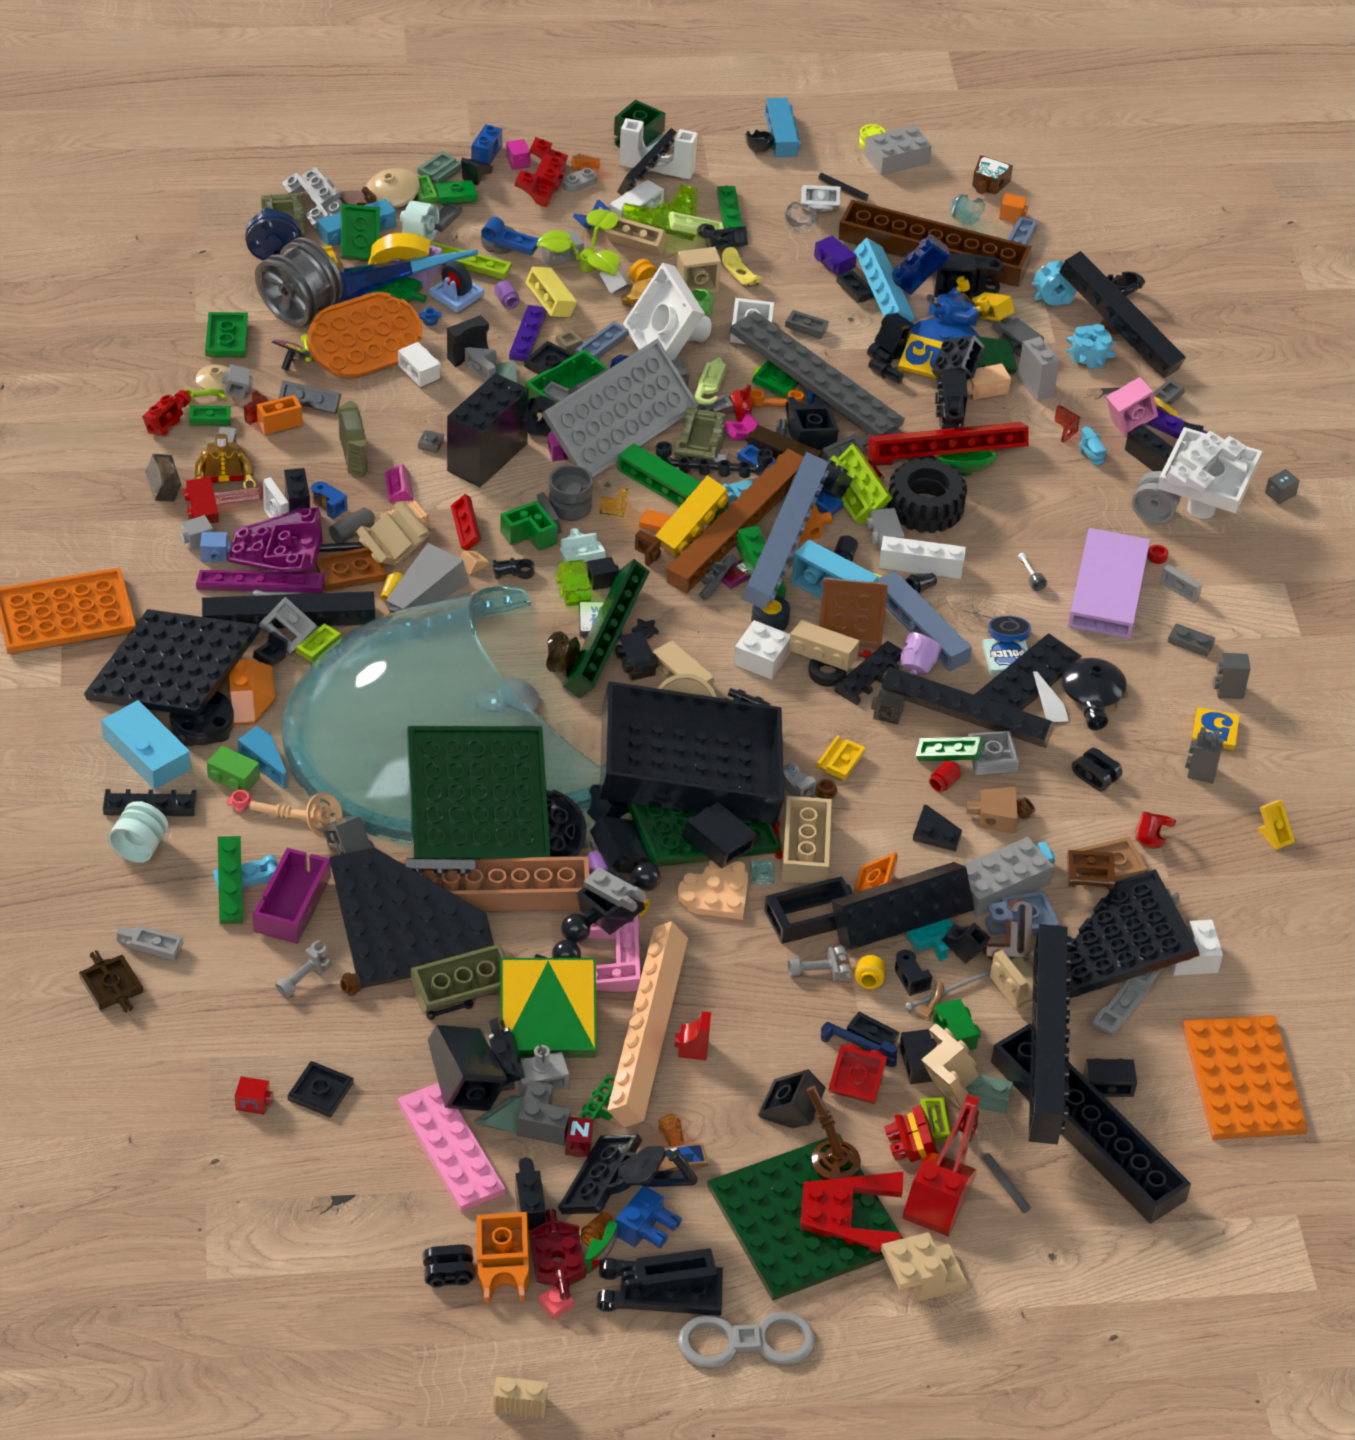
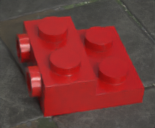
[828,1044,887,1104]

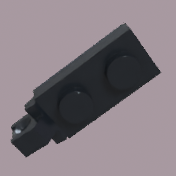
[489,1017,525,1086]

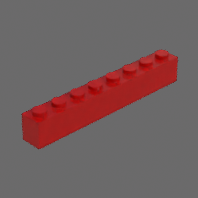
[868,422,1029,461]

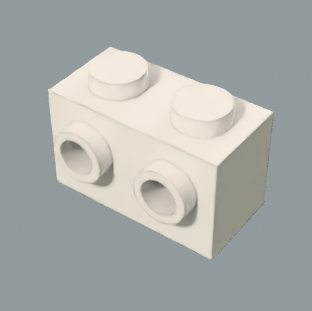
[398,342,441,387]

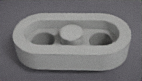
[563,168,597,192]

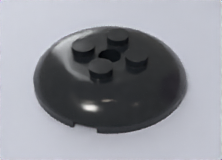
[546,789,587,857]

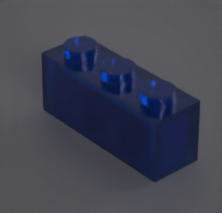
[892,234,950,295]

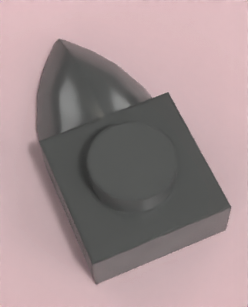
[1153,378,1185,407]

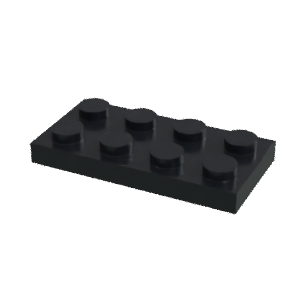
[617,128,677,196]

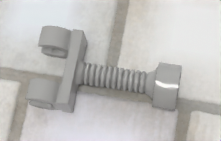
[275,940,331,998]
[787,946,852,981]

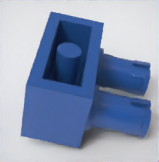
[615,1186,682,1248]

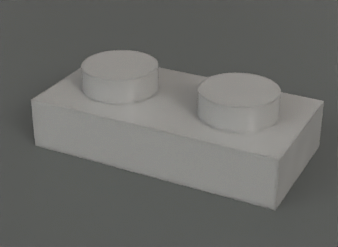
[1160,564,1202,603]

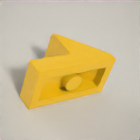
[1257,800,1295,849]

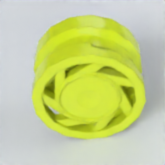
[859,124,885,150]

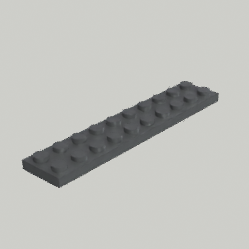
[729,311,905,436]

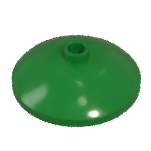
[936,450,997,476]

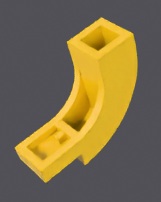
[368,233,430,277]

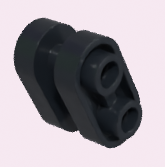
[1072,747,1123,791]
[422,1244,475,1288]

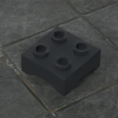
[447,315,489,367]

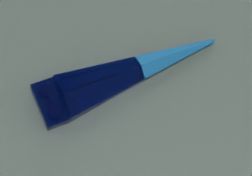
[332,250,478,305]

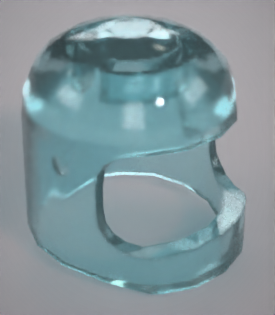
[950,194,985,226]

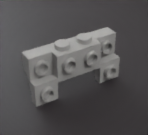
[281,167,342,230]

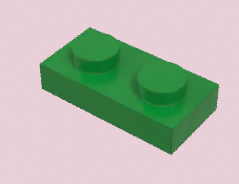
[189,406,231,426]

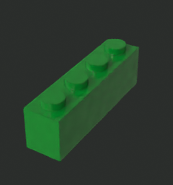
[736,526,786,599]

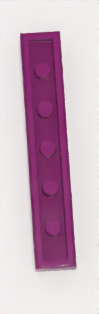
[196,570,325,593]

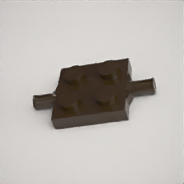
[79,950,143,1013]

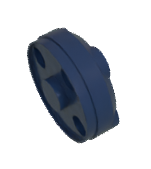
[245,208,302,261]

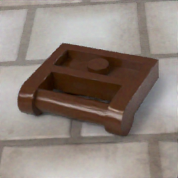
[1067,850,1115,890]

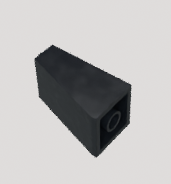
[428,1025,507,1111]

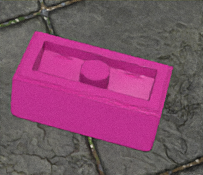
[385,464,413,502]

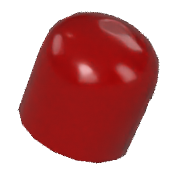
[1135,811,1176,849]

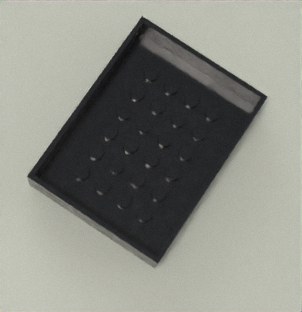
[599,681,784,825]

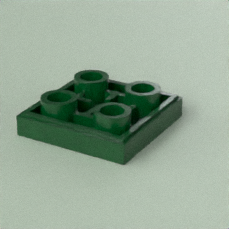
[975,336,1017,374]

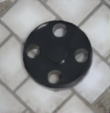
[169,691,234,746]

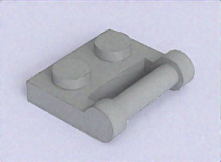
[259,597,317,655]

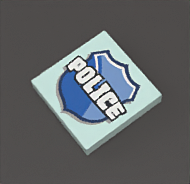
[982,639,1028,675]

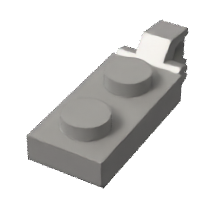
[116,926,183,961]

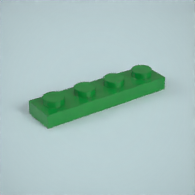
[716,185,743,229]
[217,836,243,924]

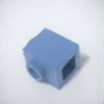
[200,532,232,562]

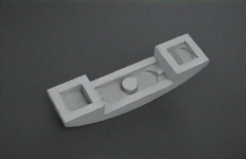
[1091,970,1159,1036]

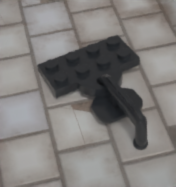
[558,1134,698,1215]

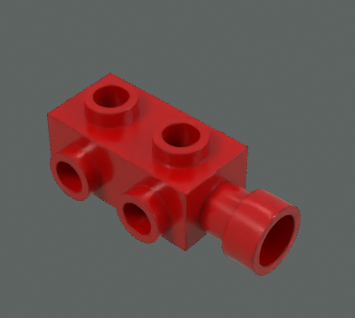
[142,390,191,436]

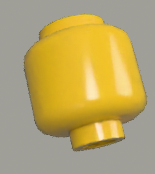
[855,955,886,990]

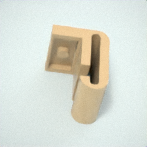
[356,501,430,566]
[990,950,1034,1011]

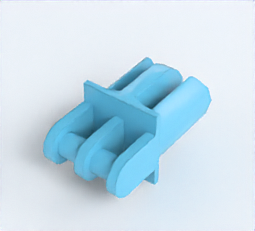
[1079,427,1107,465]

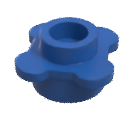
[419,307,442,326]

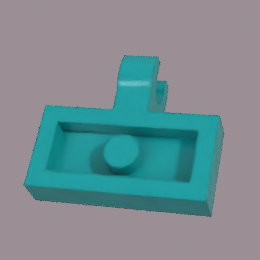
[906,919,953,961]

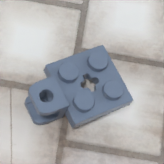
[985,891,1060,937]

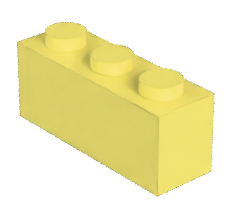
[525,267,577,317]

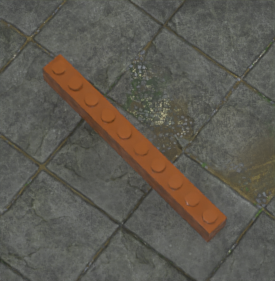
[666,449,804,593]

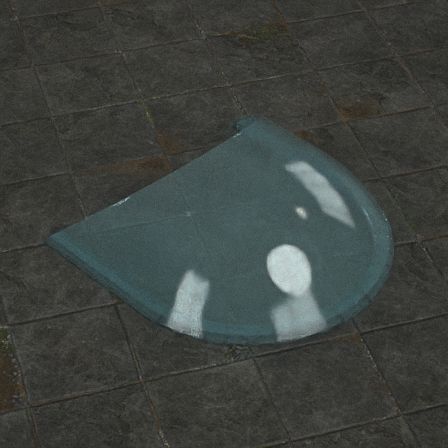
[282,586,600,844]

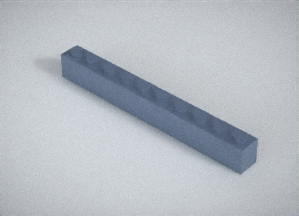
[741,452,829,609]

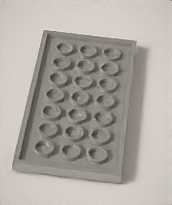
[541,338,698,477]

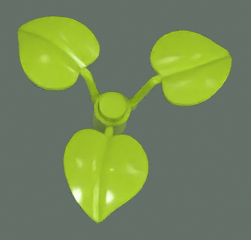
[537,209,620,276]

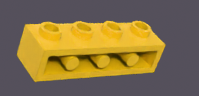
[655,475,728,558]

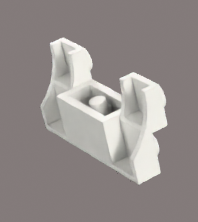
[1165,431,1246,493]

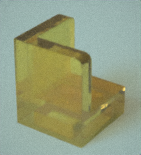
[600,487,628,517]

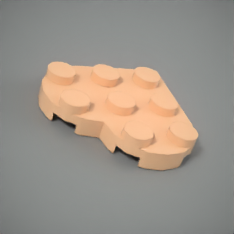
[677,861,748,920]

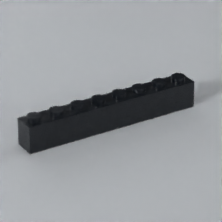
[1059,251,1186,378]
[202,591,375,629]
[881,666,1054,748]

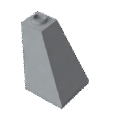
[386,543,469,620]

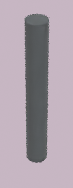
[982,1153,1031,1213]

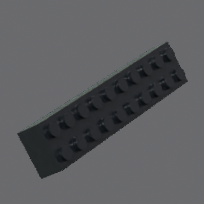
[1028,924,1071,1145]
[991,1023,1191,1224]

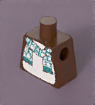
[972,155,1013,194]

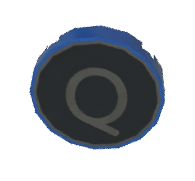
[988,616,1031,643]

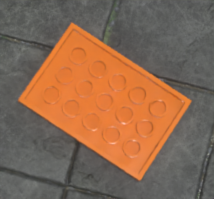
[0,567,136,654]
[1182,1015,1308,1140]

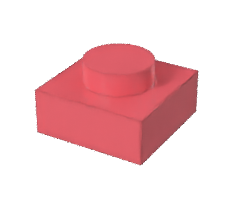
[538,1287,574,1319]

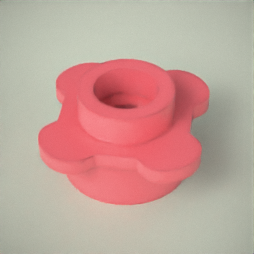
[227,790,254,813]

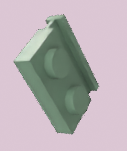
[418,151,462,183]
[965,1074,1013,1114]

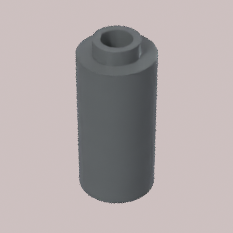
[329,507,375,543]

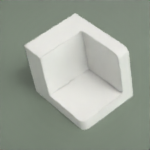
[599,263,631,293]

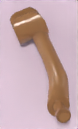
[916,981,944,1020]

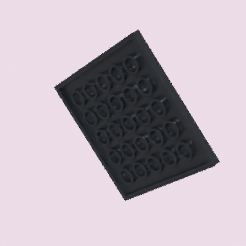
[84,609,260,717]

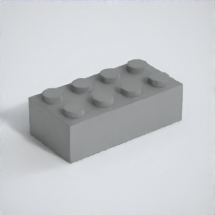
[963,837,1054,917]

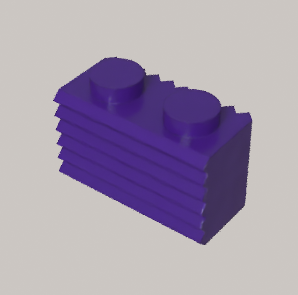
[814,235,857,275]

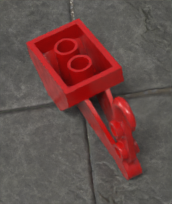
[903,1094,980,1237]

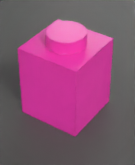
[506,139,531,170]

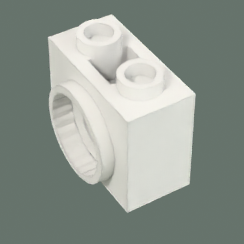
[800,185,841,212]

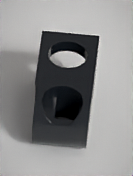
[895,949,932,996]

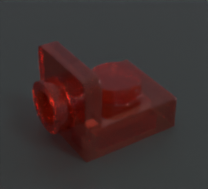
[244,390,268,425]

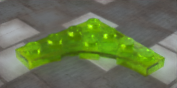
[621,184,697,241]

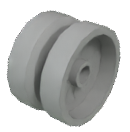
[1132,471,1181,524]

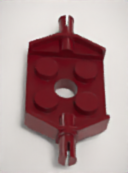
[529,1209,587,1300]

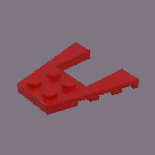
[800,1172,904,1254]

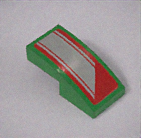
[585,1221,618,1274]

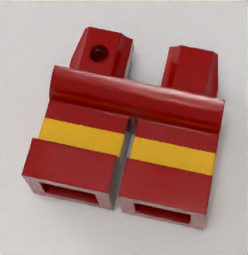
[884,1104,938,1162]

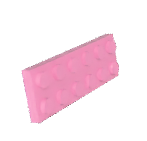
[398,1083,505,1212]

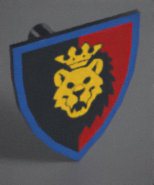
[272,340,311,371]

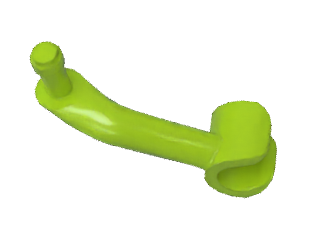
[184,389,227,405]

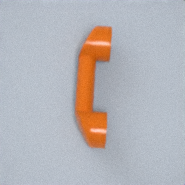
[750,389,804,407]

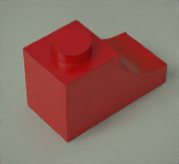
[674,1011,711,1060]

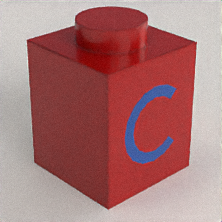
[235,1076,273,1115]

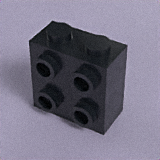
[932,335,985,380]

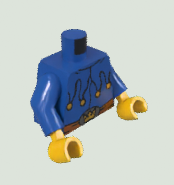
[929,276,991,326]

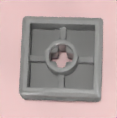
[968,731,1019,775]

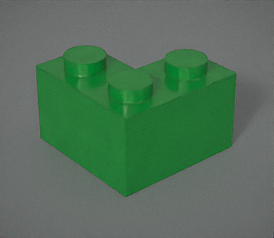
[500,501,557,550]

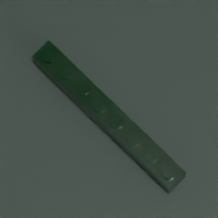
[563,559,650,699]

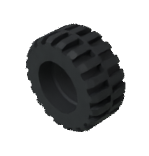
[887,458,967,533]

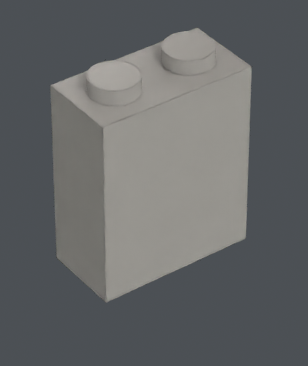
[1017,337,1060,401]

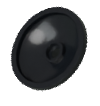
[1062,657,1127,707]

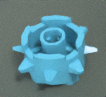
[1031,260,1076,306]
[1066,324,1116,368]

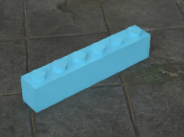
[854,238,915,322]

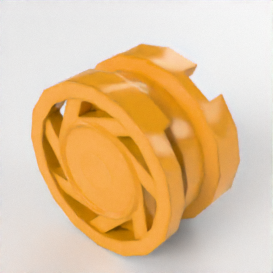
[628,259,658,283]

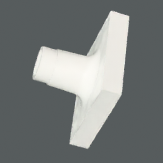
[623,263,712,360]
[1157,427,1262,519]

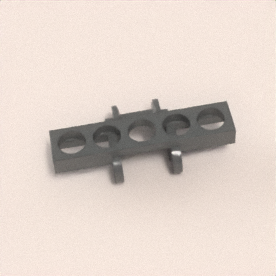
[699,554,737,600]

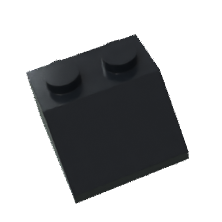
[758,1069,826,1129]

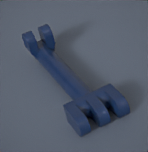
[821,1022,897,1067]

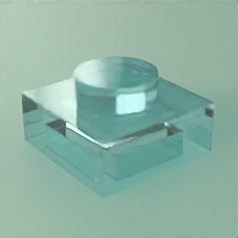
[750,860,775,884]

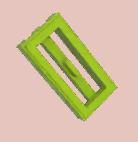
[919,1097,951,1142]

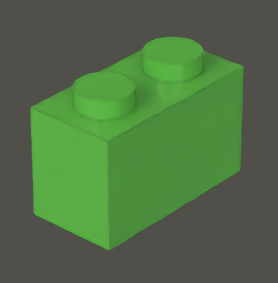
[207,746,260,792]

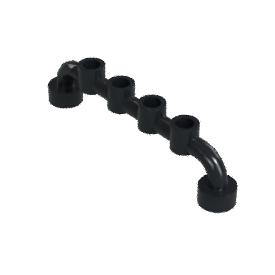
[656,441,773,478]

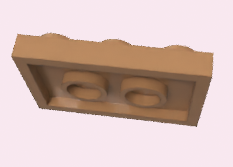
[1067,837,1148,889]

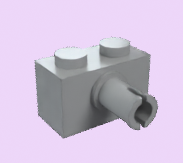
[516,1045,569,1097]

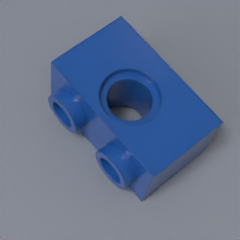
[471,124,503,165]

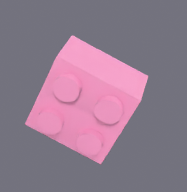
[1106,377,1158,436]

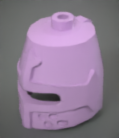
[901,632,942,676]

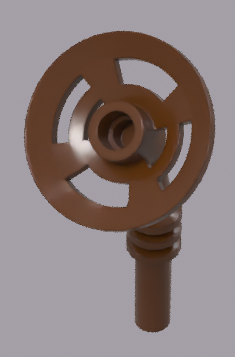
[807,1086,861,1180]

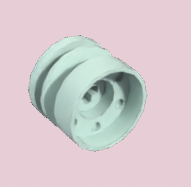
[108,802,169,863]

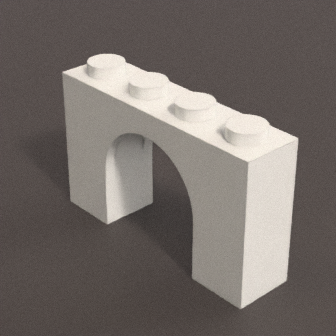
[619,118,698,180]

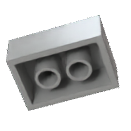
[864,125,932,176]

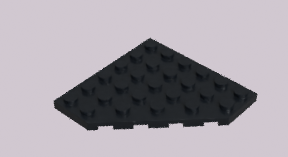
[329,848,494,988]
[1066,869,1200,998]

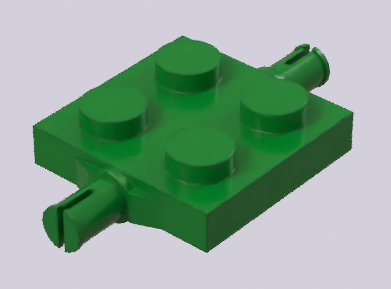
[365,270,427,303]

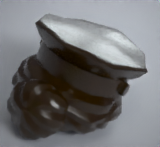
[546,631,580,678]

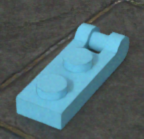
[213,855,277,892]

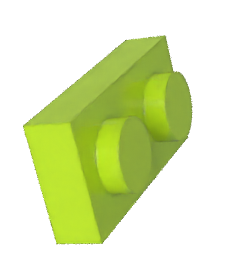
[296,623,341,663]

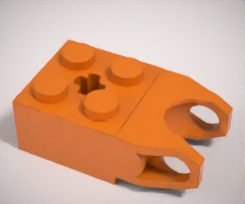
[476,1212,530,1304]

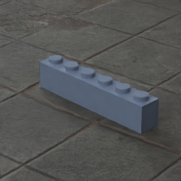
[878,571,972,672]

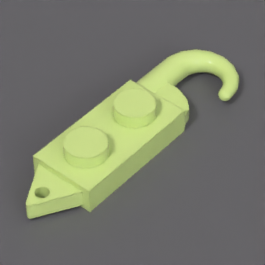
[695,357,727,405]

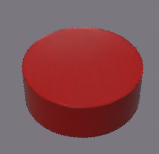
[1147,545,1169,564]

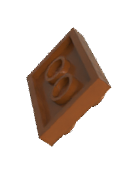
[316,547,387,591]

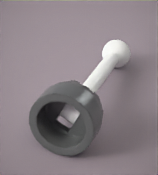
[1018,553,1047,591]

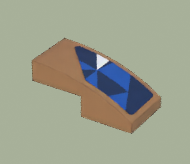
[658,1143,709,1171]

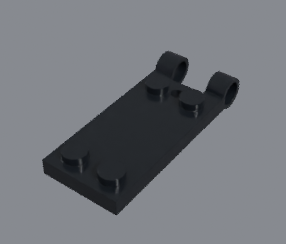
[597,1258,723,1316]

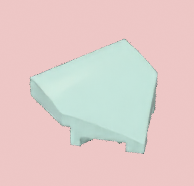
[560,528,606,566]

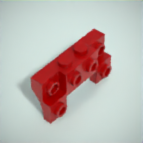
[514,137,568,208]

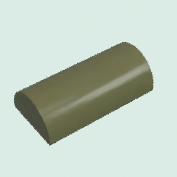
[411,944,506,1013]

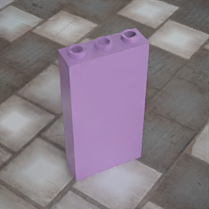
[1068,528,1150,639]

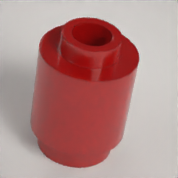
[929,761,961,792]

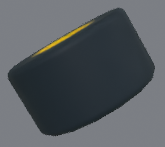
[751,595,790,631]

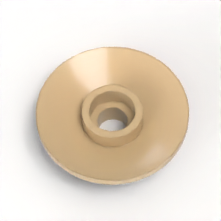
[196,364,229,392]

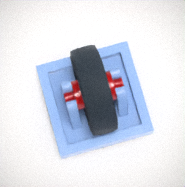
[429,261,484,313]

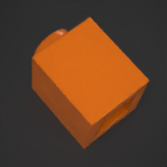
[999,193,1029,222]

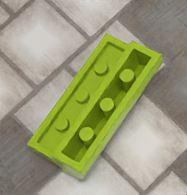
[830,444,893,524]

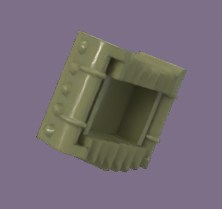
[261,193,306,238]
[338,401,368,477]
[674,407,726,462]

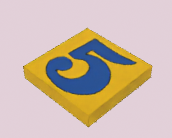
[898,334,943,379]
[1191,707,1240,751]

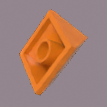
[853,852,898,893]

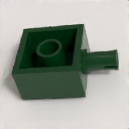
[614,100,666,148]

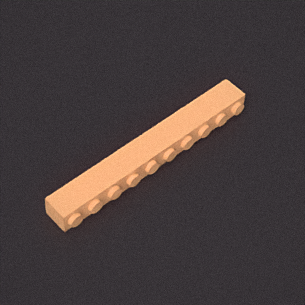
[607,921,688,1127]

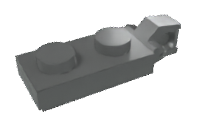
[821,434,871,459]

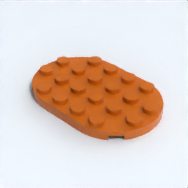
[307,292,422,378]

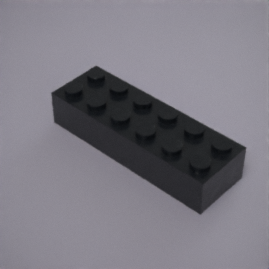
[831,862,974,950]

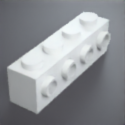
[879,536,966,579]

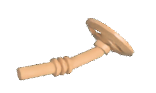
[250,793,342,838]

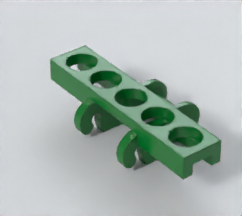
[578,1074,615,1121]

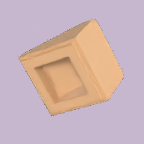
[460,551,490,575]

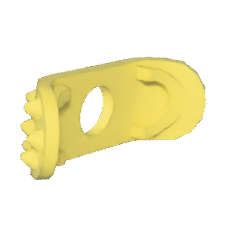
[722,247,763,286]

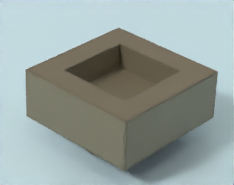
[555,330,583,351]

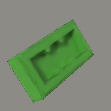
[416,175,439,204]

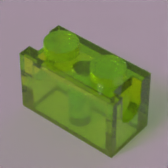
[555,559,591,607]

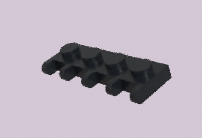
[834,640,902,705]
[103,789,197,816]

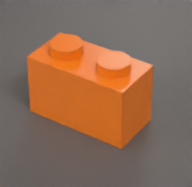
[256,395,303,435]

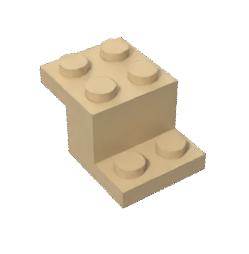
[921,1024,979,1109]
[881,1232,968,1301]

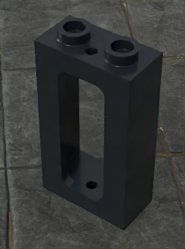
[764,876,852,944]

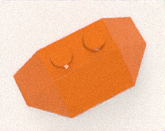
[228,658,275,726]

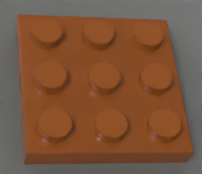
[819,578,888,647]

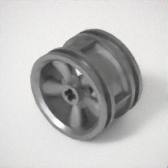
[255,237,343,327]

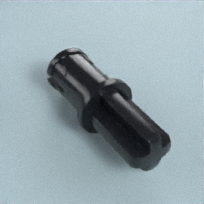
[868,357,904,384]

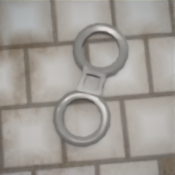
[678,1312,815,1369]

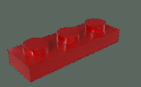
[451,494,481,551]

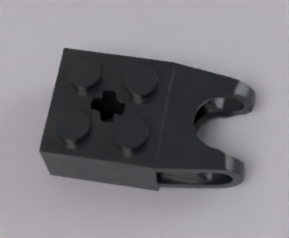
[933,253,1004,299]
[935,369,968,429]
[786,396,839,450]

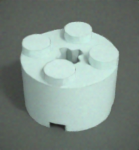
[400,201,439,241]

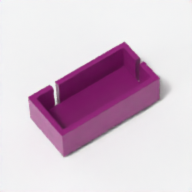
[253,847,331,944]

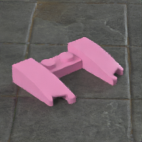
[581,914,642,992]

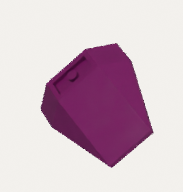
[227,507,323,572]

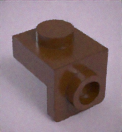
[635,530,661,566]

